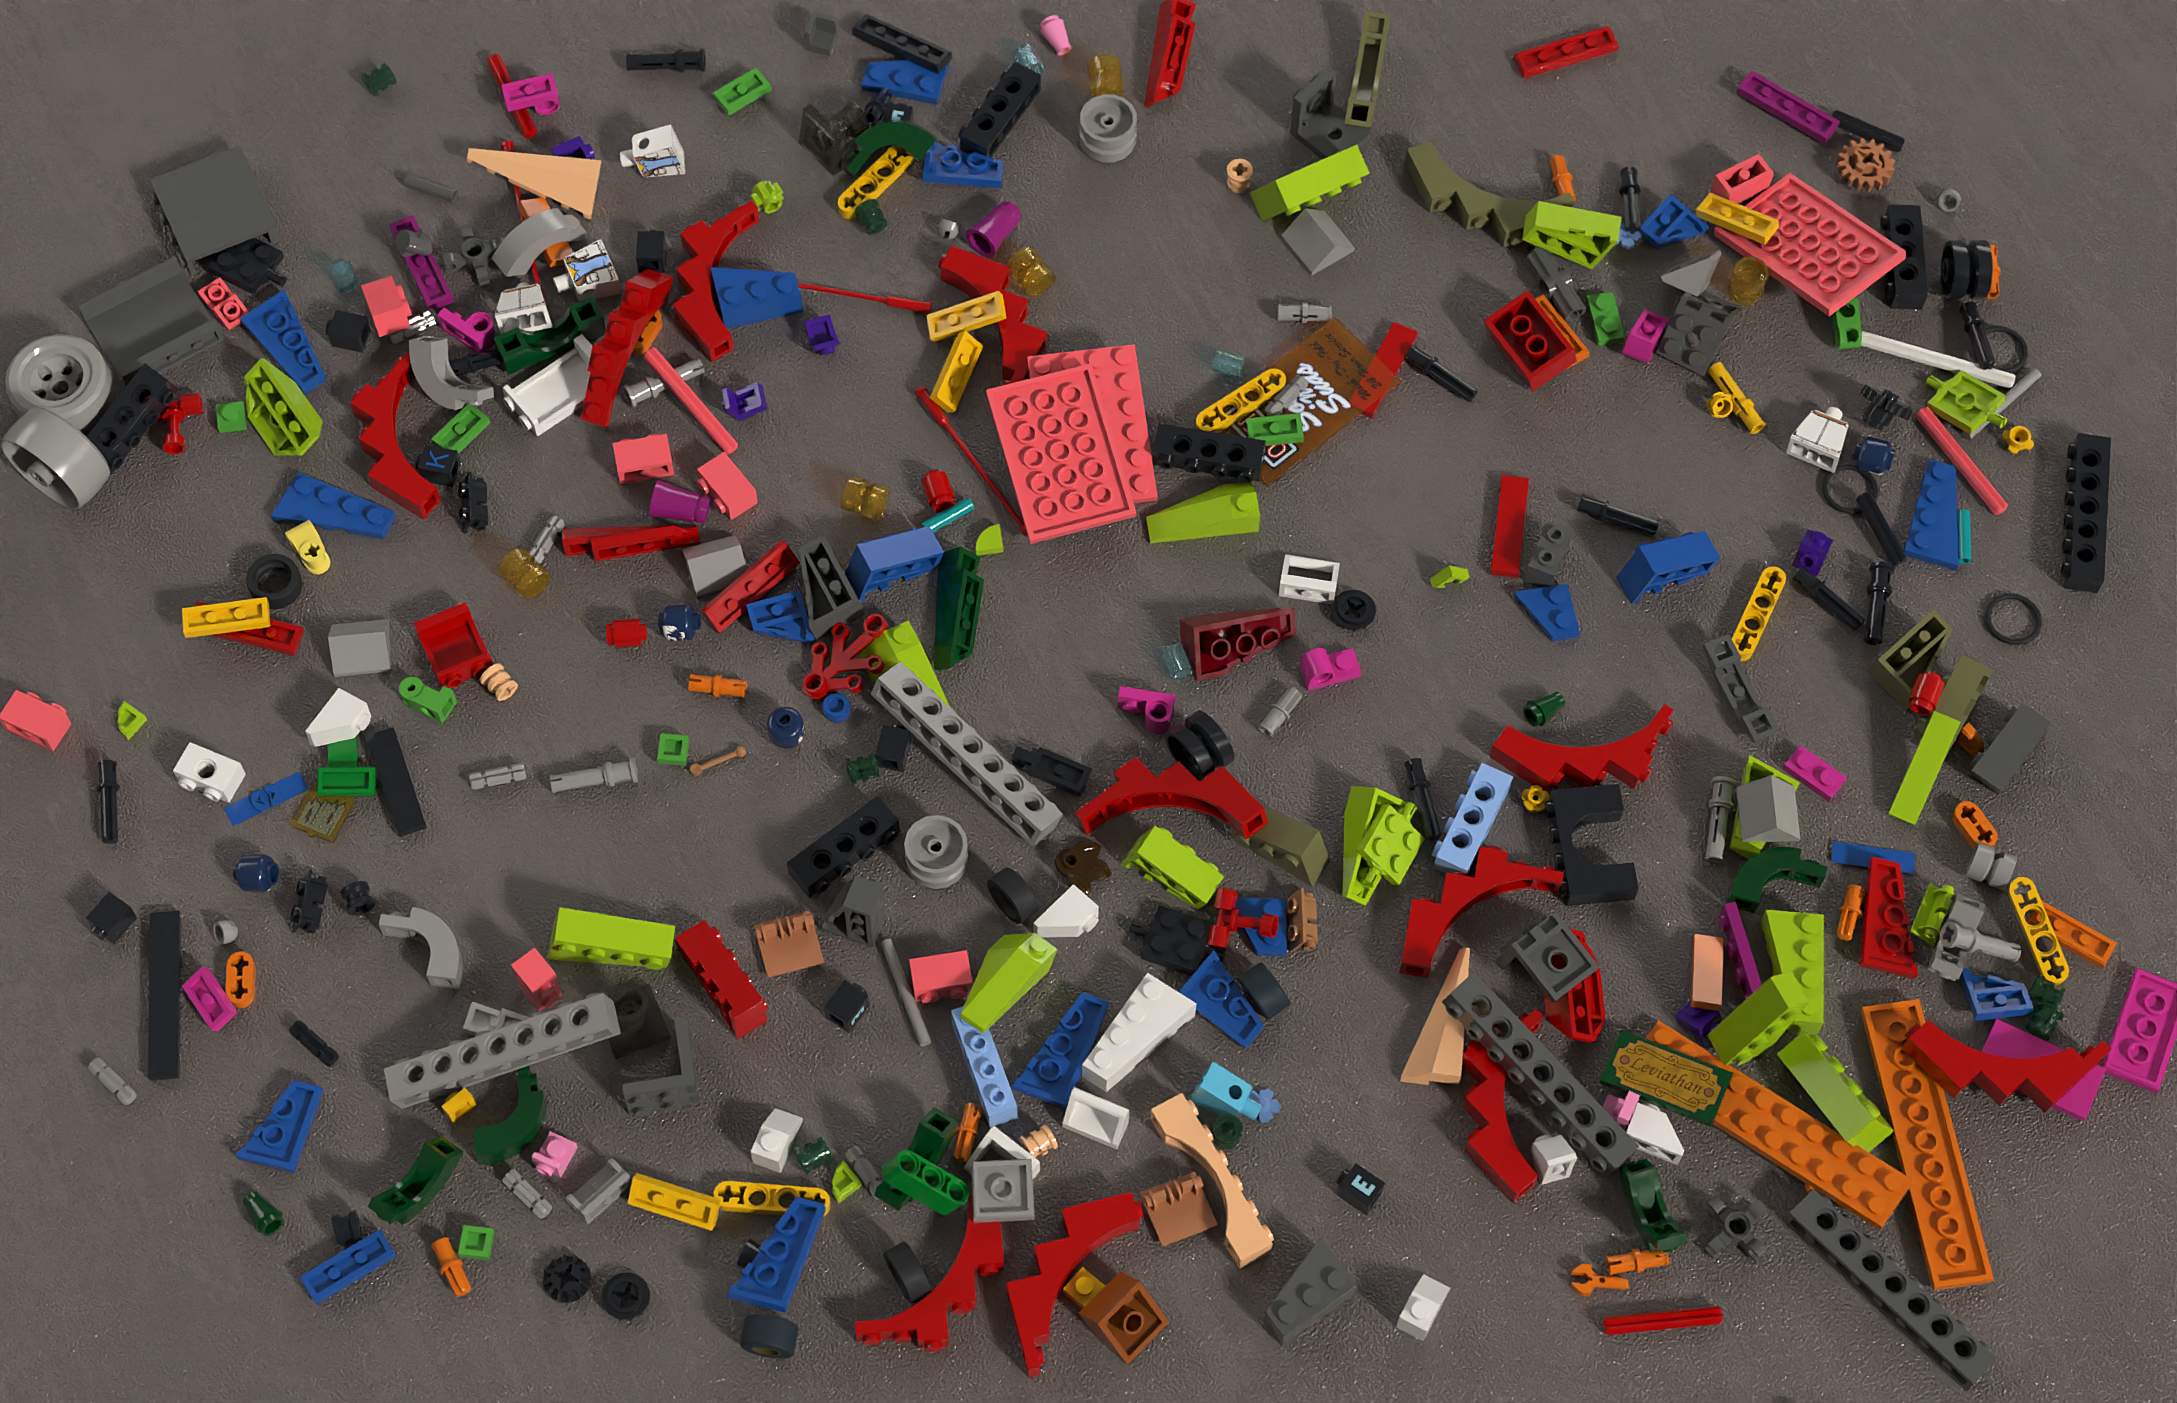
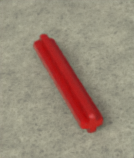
[487,53,537,139]
[1603,1306,1723,1335]

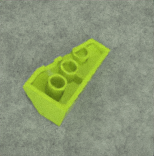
[1146,482,1260,543]
[859,620,950,707]
[1342,786,1406,906]
[960,933,1058,1033]

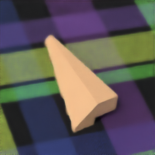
[467,148,602,219]
[1400,948,1470,1085]

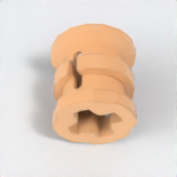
[1227,159,1253,194]
[480,663,518,701]
[1019,1125,1058,1158]

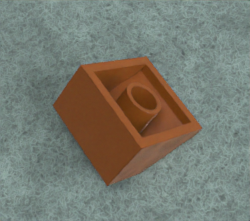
[1078,1271,1169,1365]

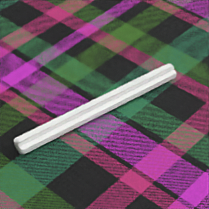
[1861,331,2015,388]

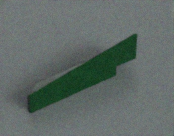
[934,546,984,671]

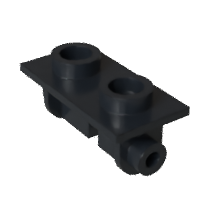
[458,472,488,533]
[290,870,328,933]

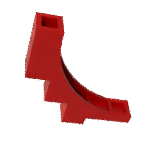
[673,200,760,362]
[580,269,673,427]
[350,351,441,520]
[1490,704,1674,792]
[1075,757,1268,840]
[1399,846,1564,978]
[1462,1009,1544,1203]
[855,1195,1004,1352]

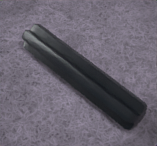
[1832,110,1905,152]
[1856,491,1906,566]

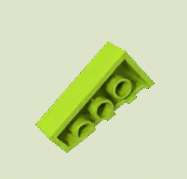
[1250,145,1370,222]
[547,907,675,970]
[1760,910,1824,1035]
[1707,971,1810,1066]
[1777,1031,1894,1152]

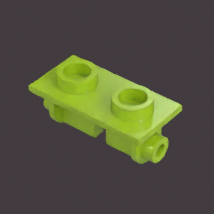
[1910,883,1955,946]

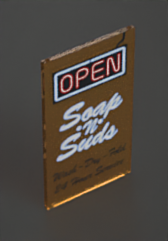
[1203,317,1401,487]

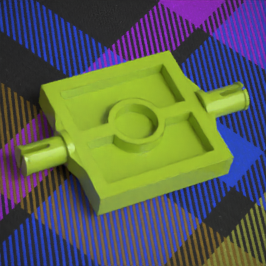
[1926,370,2007,435]
[1356,802,1425,888]

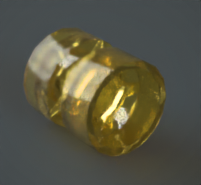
[1087,54,1124,98]
[1007,247,1055,298]
[1728,257,1769,306]
[841,475,890,521]
[498,547,551,600]

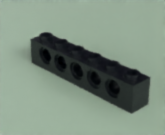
[2060,433,2111,593]

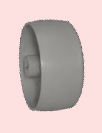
[5,334,115,436]
[0,407,110,510]

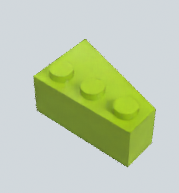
[1522,201,1621,269]
[1729,755,1800,860]
[1120,826,1224,910]

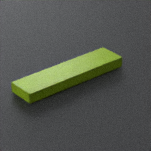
[1888,711,1961,826]

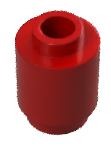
[921,469,955,512]
[606,618,647,648]
[1909,671,1945,715]

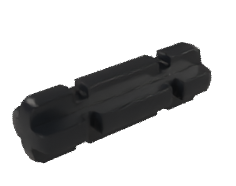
[289,1020,339,1067]

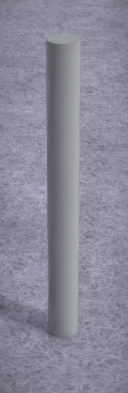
[1962,368,2041,440]
[880,939,931,1047]

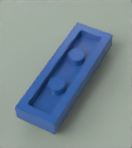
[300,1229,397,1305]

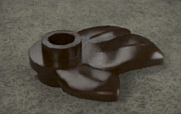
[1055,841,1111,895]

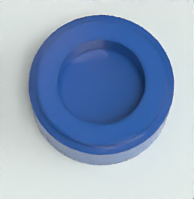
[822,693,850,722]

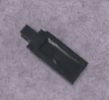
[1012,746,1092,796]

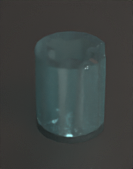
[1013,43,1045,74]
[330,258,357,293]
[1212,349,1246,379]
[1161,643,1193,681]

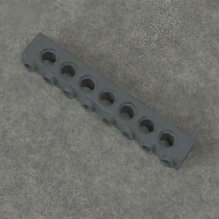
[1442,972,1639,1176]
[1784,1189,1997,1392]

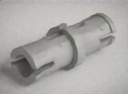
[1277,302,1332,324]

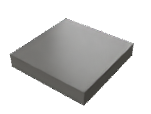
[971,1159,1034,1223]

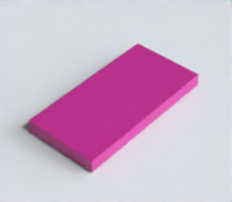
[2101,968,2177,1094]
[1981,1019,2106,1122]

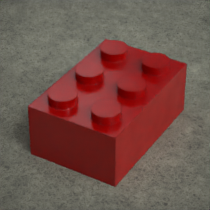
[1484,290,1577,392]

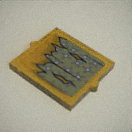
[290,782,356,843]

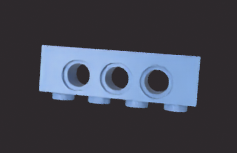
[1432,763,1513,875]
[951,1006,1017,1128]

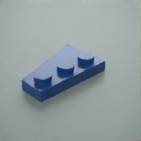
[862,60,950,105]
[923,141,1004,188]
[1179,950,1264,1050]
[236,1080,324,1173]

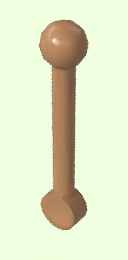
[690,746,746,776]

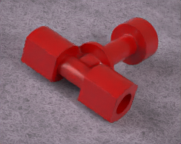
[144,393,203,455]
[1207,888,1278,949]

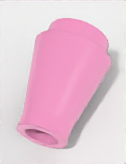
[1040,15,1072,55]

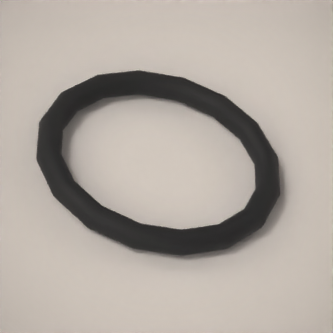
[1973,326,2028,373]
[1822,464,1879,514]
[1985,594,2042,645]

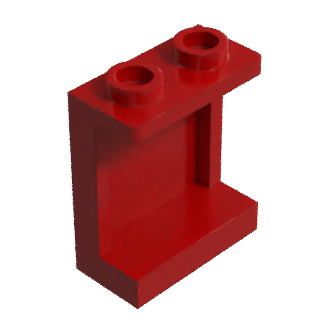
[413,602,493,689]

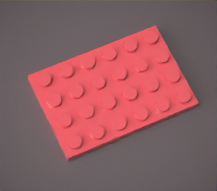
[1714,173,1906,316]
[1027,344,1158,503]
[986,363,1137,544]

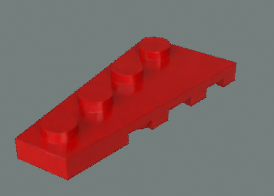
[1859,857,1918,979]

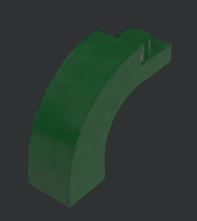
[846,120,937,176]
[1726,847,1828,913]
[473,1066,547,1165]
[874,1107,959,1211]
[368,1135,463,1225]
[1618,1158,1688,1252]

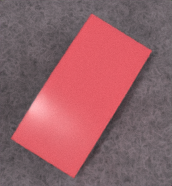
[198,277,249,330]

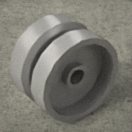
[1080,94,1137,162]
[904,815,968,889]

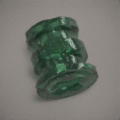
[362,63,397,97]
[854,199,888,235]
[845,753,880,786]
[2028,974,2066,1011]
[2026,1001,2064,1041]
[1213,1114,1243,1150]
[794,1137,832,1175]

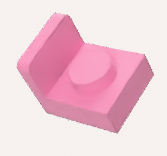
[1603,1091,1640,1130]
[531,1131,578,1178]

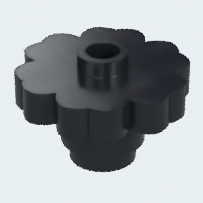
[1860,384,1913,431]

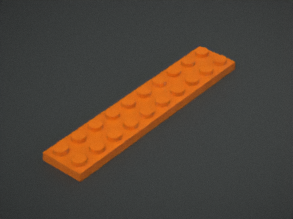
[1860,999,1994,1291]
[1645,1020,1913,1231]

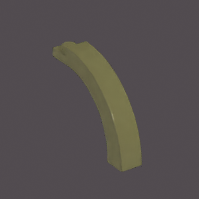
[1345,11,1391,129]

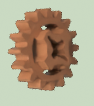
[1836,138,1895,192]

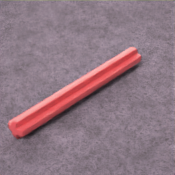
[644,347,738,455]
[1916,407,2008,515]

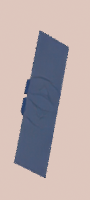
[224,771,309,826]
[1831,841,1915,874]

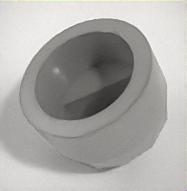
[1938,189,1961,212]
[938,218,961,240]
[213,920,238,945]

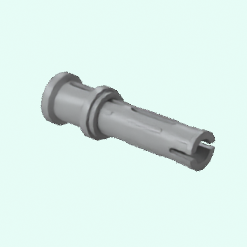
[622,357,705,408]
[550,757,639,793]
[1705,776,1737,863]
[1940,922,2021,962]

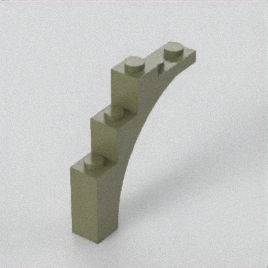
[1405,141,1574,247]

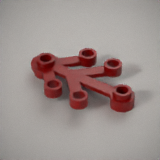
[802,614,888,699]

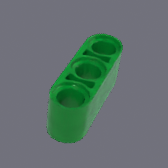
[882,1150,970,1215]

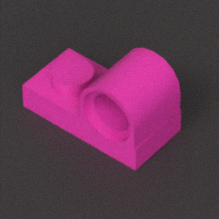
[501,73,560,115]
[437,308,496,354]
[1622,309,1669,364]
[1299,648,1362,691]
[1118,686,1176,734]

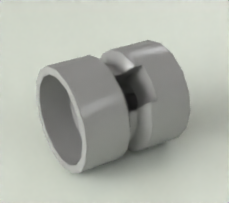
[1965,842,2017,891]

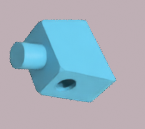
[1190,1062,1262,1121]

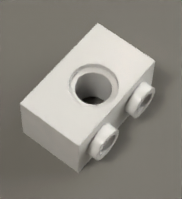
[173,742,246,803]

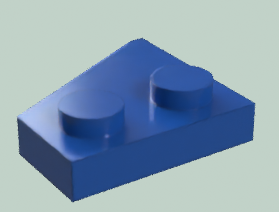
[1638,194,1710,249]
[1514,584,1580,642]
[746,590,815,644]
[1235,898,1287,956]
[1959,968,2034,1021]

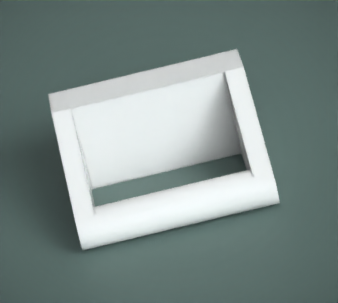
[1279,554,1340,605]
[1062,1087,1129,1149]
[964,1126,1040,1179]

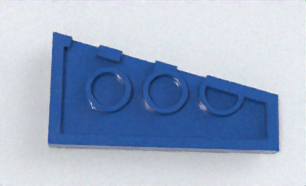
[240,289,326,395]
[1903,459,1959,571]
[271,472,396,539]
[1012,992,1109,1109]
[727,1197,826,1313]

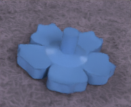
[1615,222,1641,250]
[1248,1088,1281,1123]

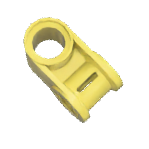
[285,520,331,575]

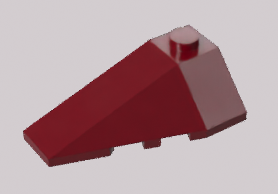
[1179,607,1296,681]

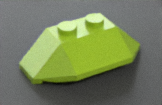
[244,358,323,456]

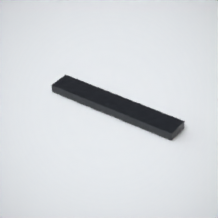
[148,911,181,1081]

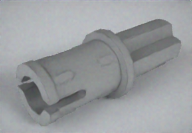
[1258,687,1302,738]

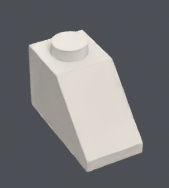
[305,688,371,747]
[1033,884,1099,937]
[1626,1103,1684,1165]
[751,1108,803,1173]
[1529,1134,1577,1185]
[1396,1274,1450,1341]

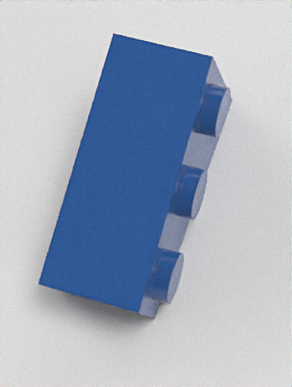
[711,267,803,328]
[845,526,944,602]
[1616,531,1721,604]

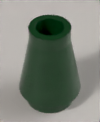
[1523,691,1565,727]
[243,1191,283,1236]

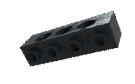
[958,61,1041,157]
[1880,204,1928,310]
[86,363,179,475]
[1152,423,1266,482]
[787,796,900,898]

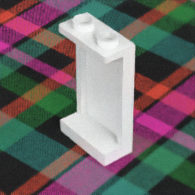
[503,334,592,437]

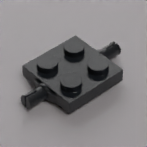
[207,238,287,294]
[1129,905,1226,975]

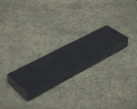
[852,14,952,74]
[366,727,427,837]

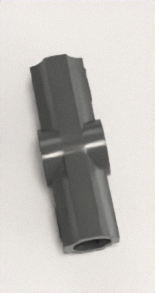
[1526,247,1586,322]

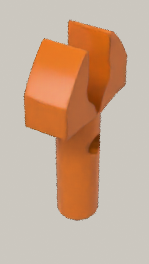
[1570,1264,1629,1297]

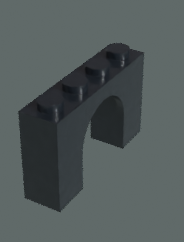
[1545,784,1639,906]

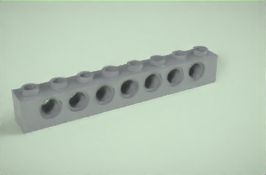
[871,661,1063,847]
[384,993,621,1109]

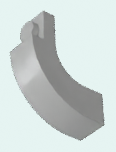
[492,208,587,276]
[409,336,494,410]
[1928,893,1985,981]
[379,907,463,989]

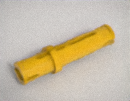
[1707,362,1765,434]

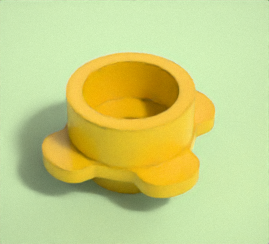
[2002,426,2034,454]

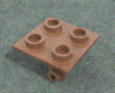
[754,910,824,978]
[1140,1172,1218,1247]

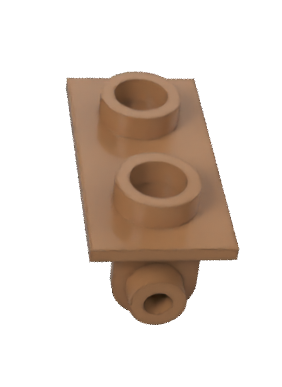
[1286,888,1318,952]

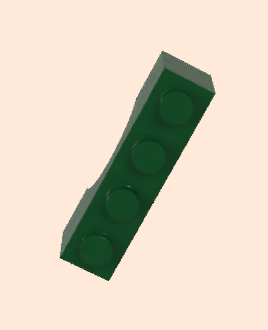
[493,297,606,375]

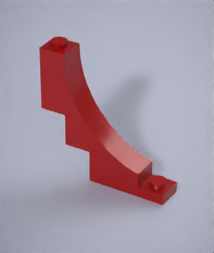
[938,245,1047,385]
[1902,1020,2112,1113]
[1006,1192,1143,1378]

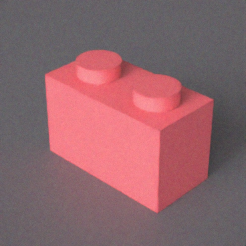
[1710,154,1774,204]
[361,276,412,337]
[613,434,674,485]
[697,452,758,520]
[0,690,71,751]
[511,948,562,1011]
[909,950,973,1003]

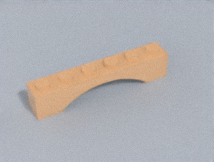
[1150,1093,1274,1269]

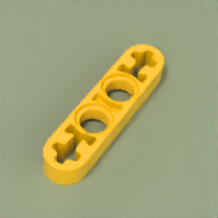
[838,145,914,219]
[1196,368,1286,433]
[1732,566,1786,661]
[2008,877,2069,986]
[714,1181,831,1217]

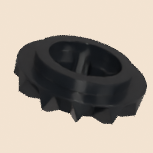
[1331,590,1376,632]
[542,1254,591,1303]
[601,1272,650,1321]

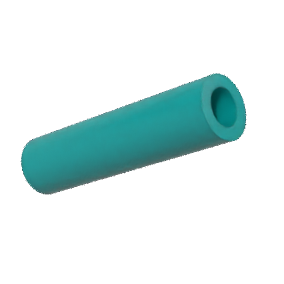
[921,497,975,532]
[1957,509,1971,564]

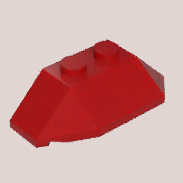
[1544,929,1606,1043]

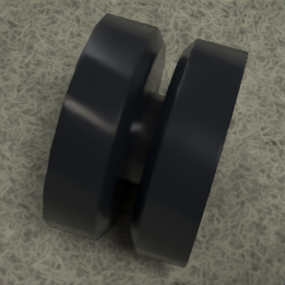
[1940,240,1993,299]
[1165,710,1235,782]

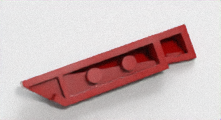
[1144,0,1196,107]
[562,525,700,562]

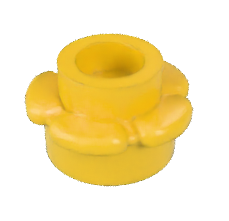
[1707,392,1733,418]
[1521,785,1550,813]

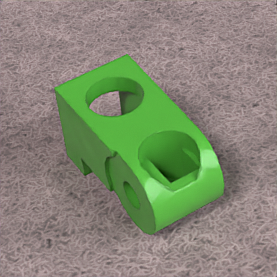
[1829,297,1862,349]
[399,677,457,724]

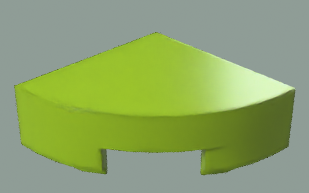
[976,524,1003,556]
[1430,565,1470,588]
[118,701,147,740]
[832,1160,862,1204]

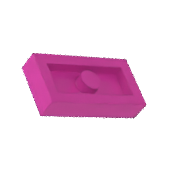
[1783,745,1847,802]
[182,967,238,1031]

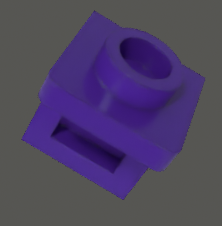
[551,136,595,159]
[803,314,840,356]
[722,382,767,421]
[1792,529,1833,576]
[1675,1001,1723,1049]

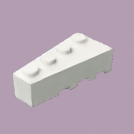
[1082,973,1197,1092]

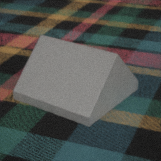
[1281,208,1355,276]
[1661,249,1722,297]
[682,535,747,599]
[328,619,391,677]
[1736,775,1800,842]

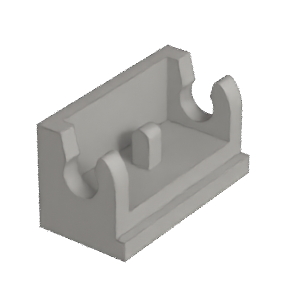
[565,1158,632,1225]

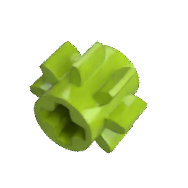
[750,180,784,213]

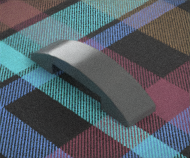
[1703,634,1779,743]

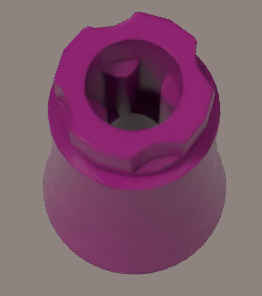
[965,200,1022,258]
[649,480,711,524]

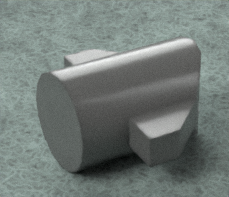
[396,228,432,257]

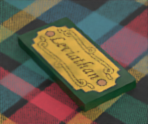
[1600,1029,1733,1127]

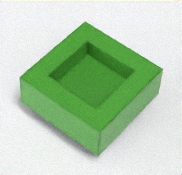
[216,401,247,433]
[657,733,690,766]
[458,1225,495,1261]

